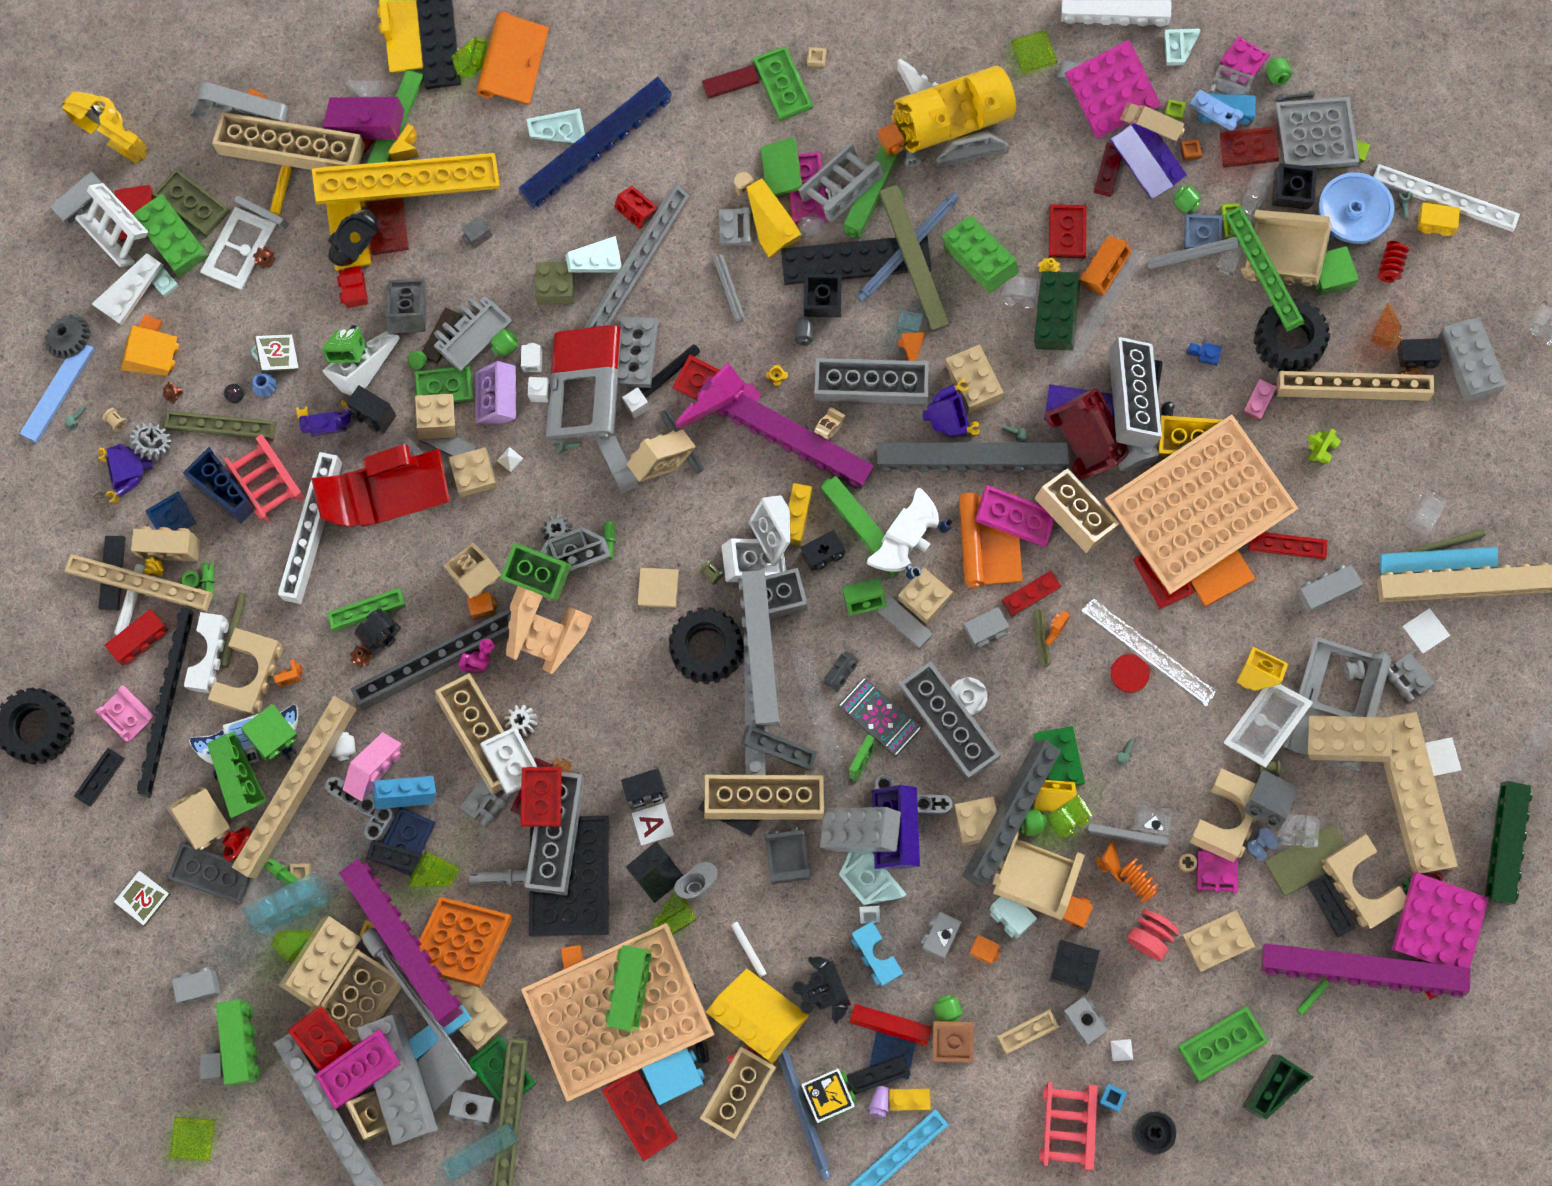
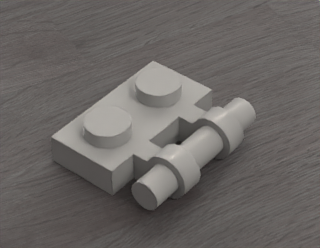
[1387,653,1435,703]
[460,779,510,827]

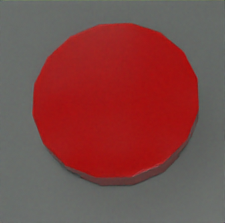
[1110,654,1150,693]

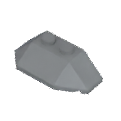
[935,130,1009,168]
[540,527,611,575]

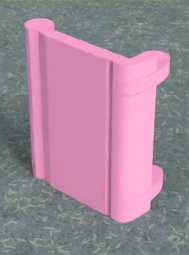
[95,686,155,742]

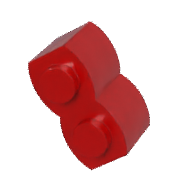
[336,266,368,308]

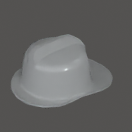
[674,862,717,903]

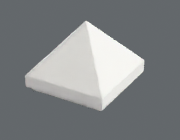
[497,447,523,473]
[859,906,880,924]
[1110,1039,1133,1062]

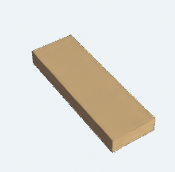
[996,1009,1059,1055]

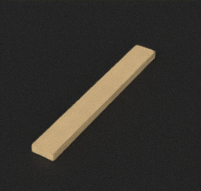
[64,554,213,612]

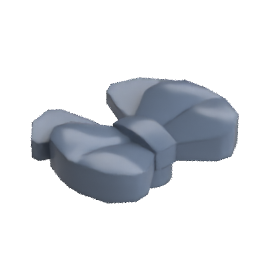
[1245,827,1278,861]

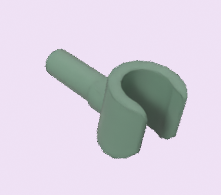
[1398,191,1411,219]
[65,406,86,430]
[1002,425,1028,442]
[553,441,580,454]
[1116,739,1135,764]

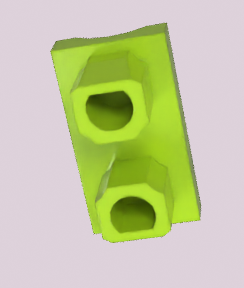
[1307,428,1341,464]

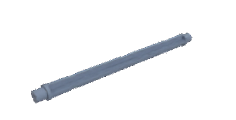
[857,192,959,303]
[778,1047,831,1180]

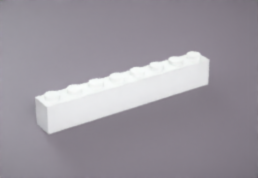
[278,452,342,604]

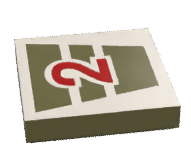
[254,335,298,373]
[114,871,171,926]

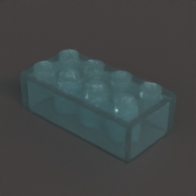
[241,872,332,935]

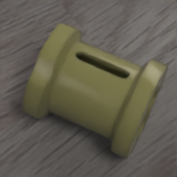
[699,559,725,585]
[1258,759,1281,777]

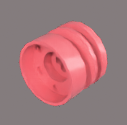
[1126,909,1180,961]

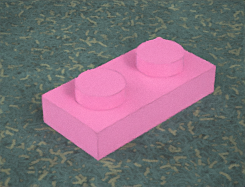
[1243,379,1277,420]

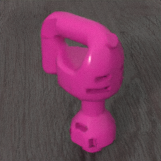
[458,639,495,673]

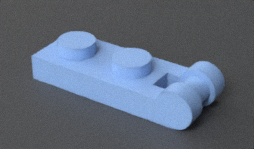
[1189,89,1244,131]

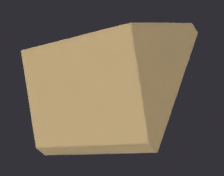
[345,1090,388,1141]

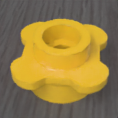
[766,365,788,386]

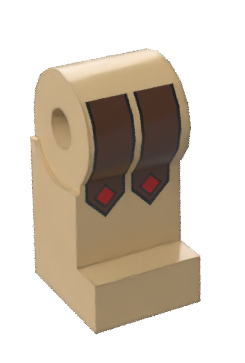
[814,407,846,440]

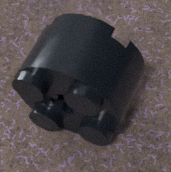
[355,609,401,655]
[1132,1112,1176,1154]

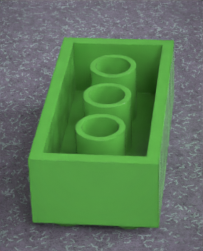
[132,194,208,277]
[942,215,1019,294]
[605,945,653,1031]
[216,999,261,1087]

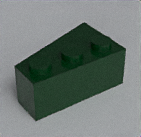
[1242,1054,1314,1119]

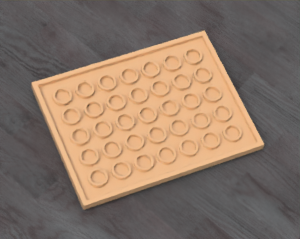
[1104,414,1299,594]
[521,923,715,1102]

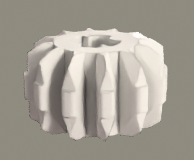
[504,705,537,737]

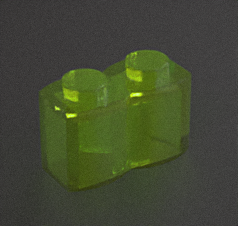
[1046,795,1092,838]

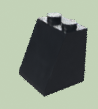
[626,841,683,903]

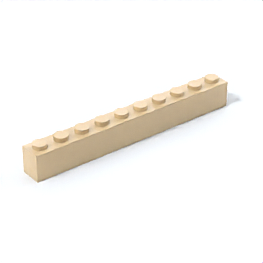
[1377,563,1552,603]
[232,696,357,879]

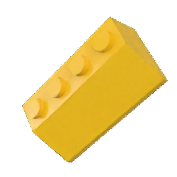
[1157,415,1238,458]

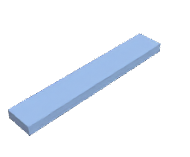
[20,345,95,443]

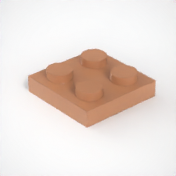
[933,1021,974,1063]

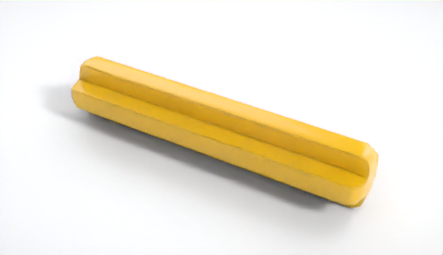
[269,165,292,216]

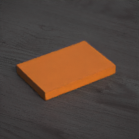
[1190,550,1256,607]

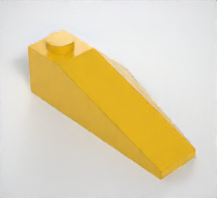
[746,178,801,258]

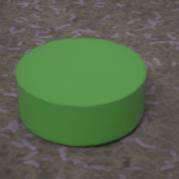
[407,350,427,370]
[181,571,201,588]

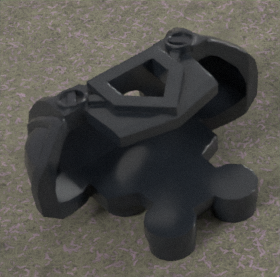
[327,209,378,266]
[793,957,851,1024]

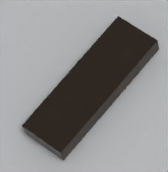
[422,307,463,364]

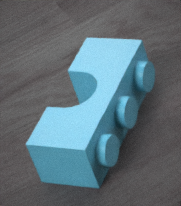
[850,922,903,988]

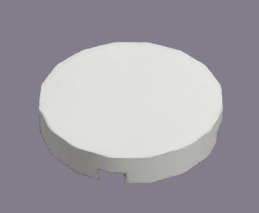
[951,677,987,716]

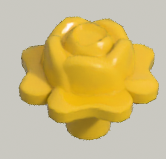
[1038,258,1061,272]
[144,557,164,577]

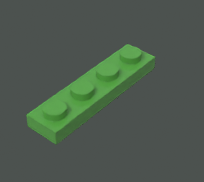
[327,588,406,632]

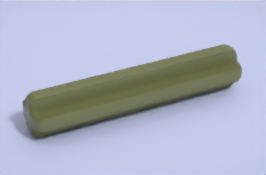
[1033,610,1051,666]

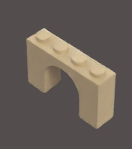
[1120,102,1184,141]
[208,628,283,716]
[1189,768,1257,862]
[1322,834,1406,929]

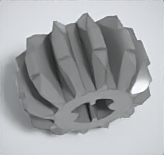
[541,514,573,540]

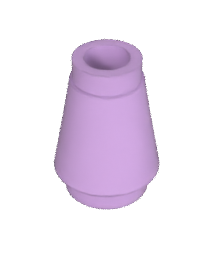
[868,1086,889,1118]

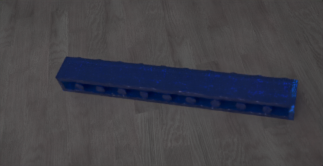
[518,76,672,209]

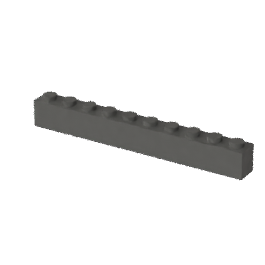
[877,442,1068,473]
[350,609,511,710]

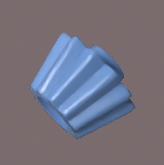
[252,373,277,398]

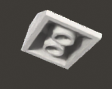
[748,495,790,566]
[721,539,786,582]

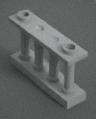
[798,143,884,223]

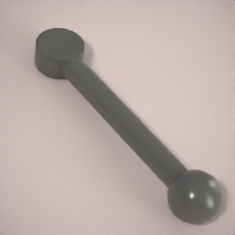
[1276,91,1315,102]

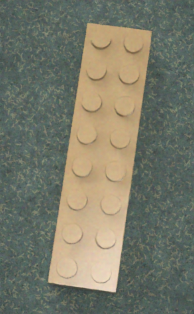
[212,112,365,170]
[1383,712,1458,875]

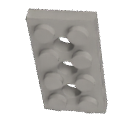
[618,317,659,388]

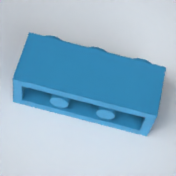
[1197,94,1256,125]
[372,776,436,809]

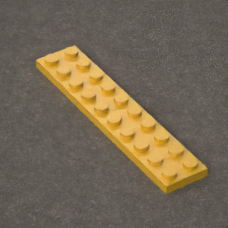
[311,153,500,205]

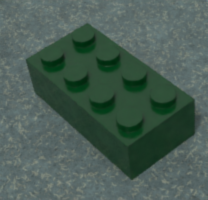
[1034,271,1081,351]

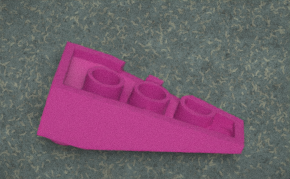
[675,363,744,430]

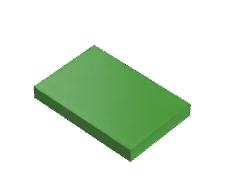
[760,137,802,197]
[415,365,474,404]
[849,734,875,783]

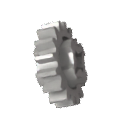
[129,422,171,460]

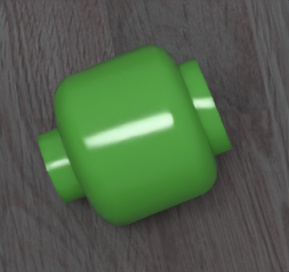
[1265,57,1292,85]
[1173,185,1201,213]
[491,329,519,357]
[1019,809,1047,837]
[933,994,963,1022]

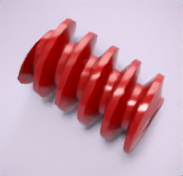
[1377,241,1410,283]

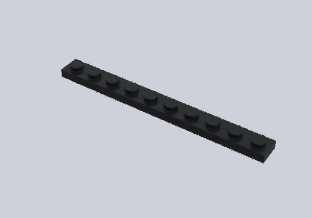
[137,607,194,798]

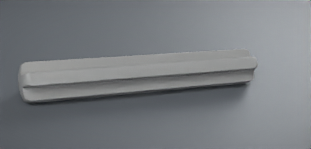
[714,255,745,323]

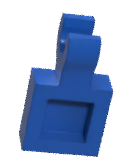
[1187,342,1222,366]

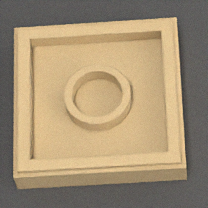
[638,568,679,608]

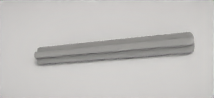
[1147,237,1239,270]

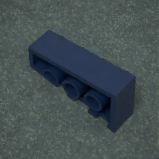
[183,447,254,524]

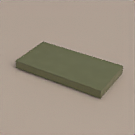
[152,168,231,237]
[1264,824,1346,896]

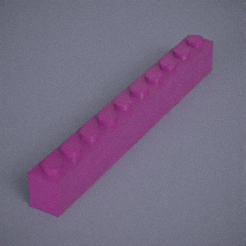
[698,376,874,489]
[339,859,464,1027]
[1260,943,1471,998]

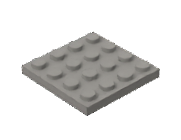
[1275,97,1359,168]

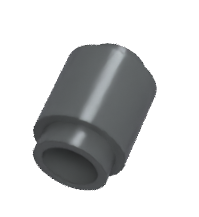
[795,316,814,346]

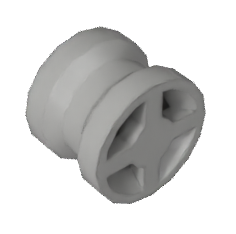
[1344,660,1365,681]

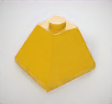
[1237,647,1288,691]

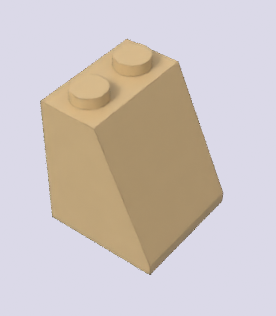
[167,786,230,850]

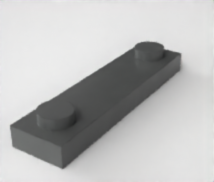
[741,725,817,771]

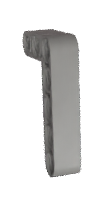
[190,82,288,122]

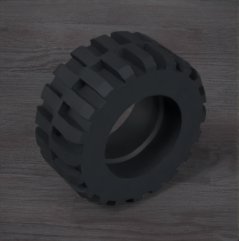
[1254,298,1330,372]
[669,607,743,684]
[0,687,74,765]

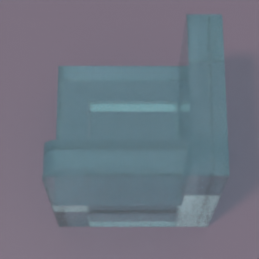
[896,309,923,334]

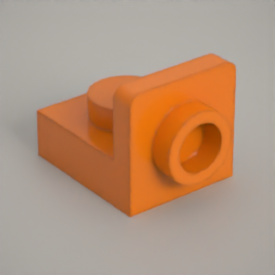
[274,659,303,687]

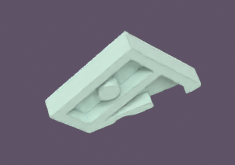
[1164,29,1200,66]

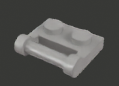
[719,207,753,246]

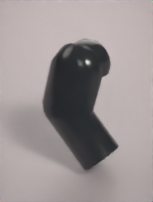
[1161,401,1175,416]

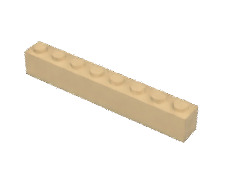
[1276,371,1434,401]

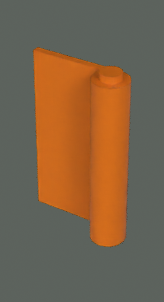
[476,11,549,105]
[959,493,1023,589]

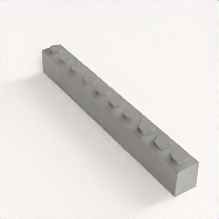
[274,1034,384,1186]

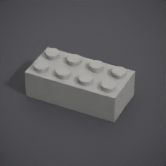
[1439,317,1507,402]
[820,807,901,852]

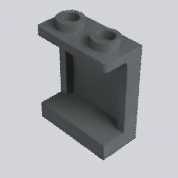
[1243,769,1298,830]
[765,827,811,885]

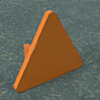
[897,332,925,361]
[1096,840,1123,883]

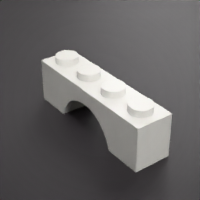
[184,612,229,693]

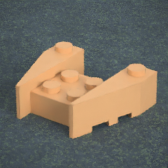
[506,586,592,674]

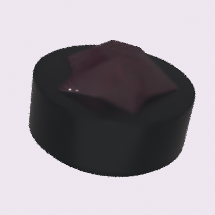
[224,384,244,403]

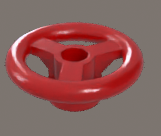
[222,827,251,861]

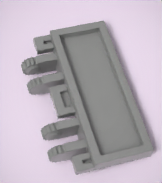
[434,296,512,372]

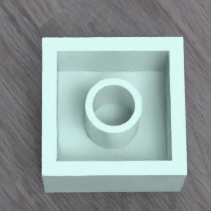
[990,897,1037,939]

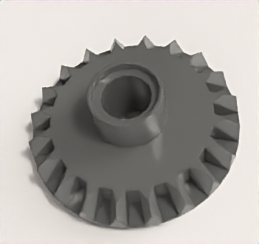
[44,314,90,359]

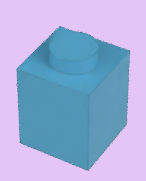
[1098,1084,1127,1113]

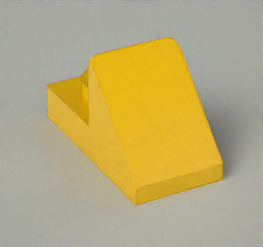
[388,124,419,161]

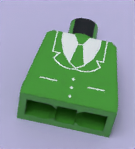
[322,325,366,363]

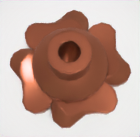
[253,246,276,268]
[163,381,183,404]
[350,644,374,667]

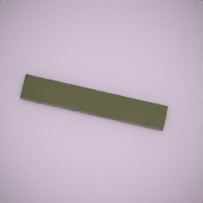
[163,411,277,440]

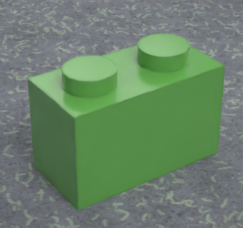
[842,578,887,616]

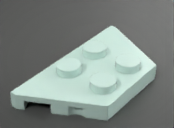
[839,852,907,906]

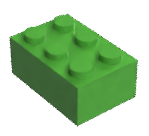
[500,543,572,600]

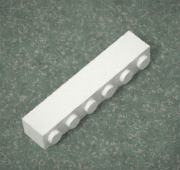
[1061,0,1171,27]

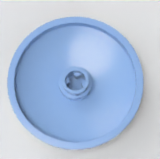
[1318,173,1394,244]

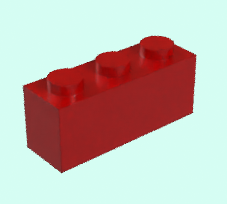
[105,609,169,666]

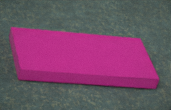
[789,152,829,225]
[975,485,1054,547]
[315,1030,401,1109]

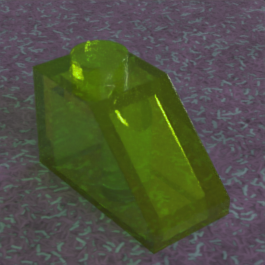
[451,37,488,78]
[270,929,314,963]

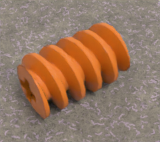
[1119,858,1161,903]

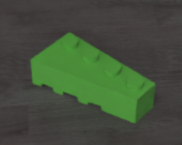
[207,731,267,818]

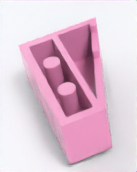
[343,732,402,801]

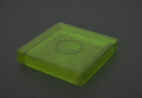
[1011,30,1058,74]
[169,1117,216,1161]

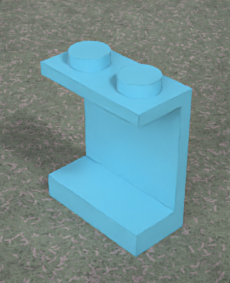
[642,1048,706,1106]

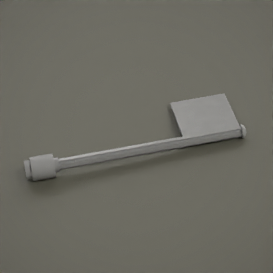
[362,928,476,1114]

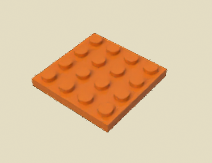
[419,897,512,988]

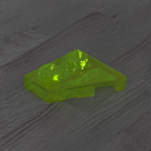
[407,850,460,887]
[652,889,697,935]

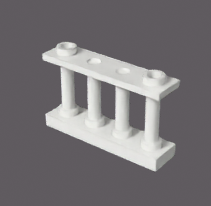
[75,183,148,267]

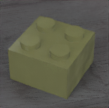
[535,262,575,305]

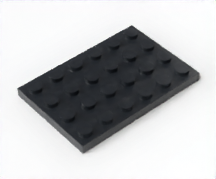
[529,816,609,937]

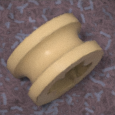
[1178,854,1197,873]

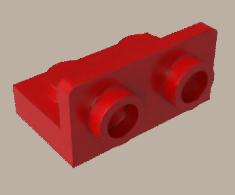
[614,186,658,229]

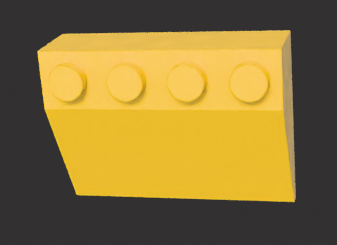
[706,968,809,1065]

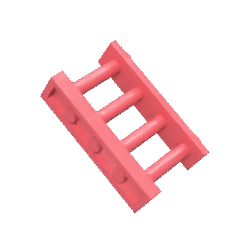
[224,434,305,523]
[1039,1082,1098,1170]

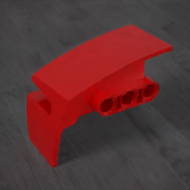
[311,444,450,527]

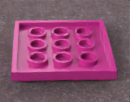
[1064,39,1161,139]
[1392,872,1488,968]

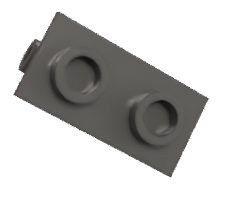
[824,651,859,692]

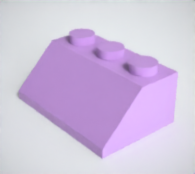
[475,361,516,425]

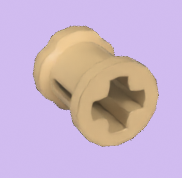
[102,408,127,432]

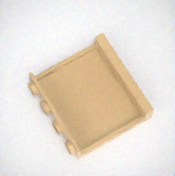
[1241,210,1332,286]
[992,830,1085,920]

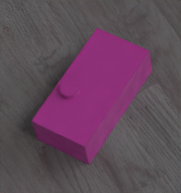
[322,97,405,140]

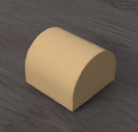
[734,172,754,196]

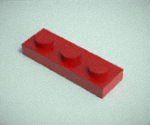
[1002,571,1061,616]

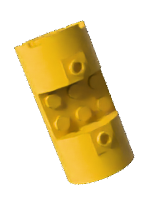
[891,65,1016,153]

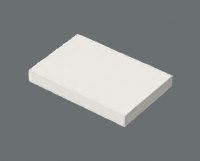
[480,726,537,795]

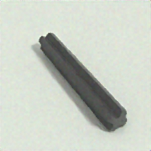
[660,409,704,474]

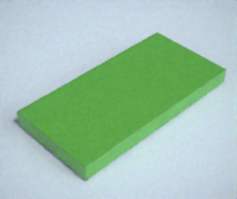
[753,46,813,121]
[1177,1006,1269,1083]

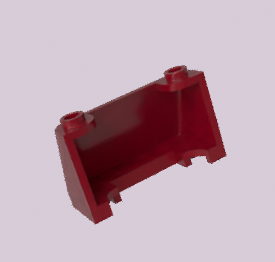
[1045,388,1129,481]

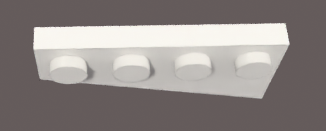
[92,253,164,325]

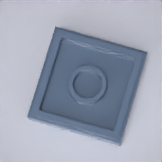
[1184,214,1223,250]

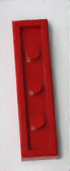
[1248,532,1328,560]
[849,1004,932,1046]

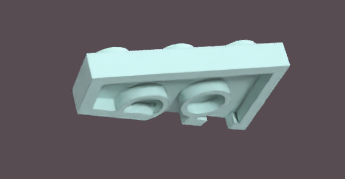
[527,108,587,145]
[565,236,622,272]

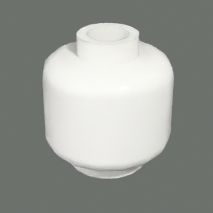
[330,732,356,761]

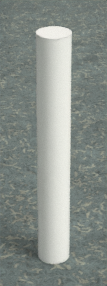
[731,922,767,978]

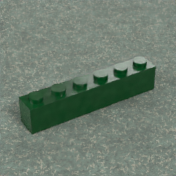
[1485,781,1532,905]

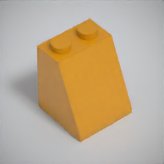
[120,325,179,376]

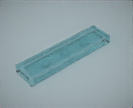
[441,1123,519,1182]

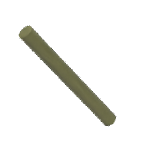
[1409,529,1486,552]
[220,592,246,667]

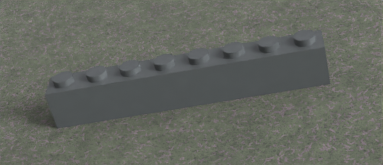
[962,740,1061,887]

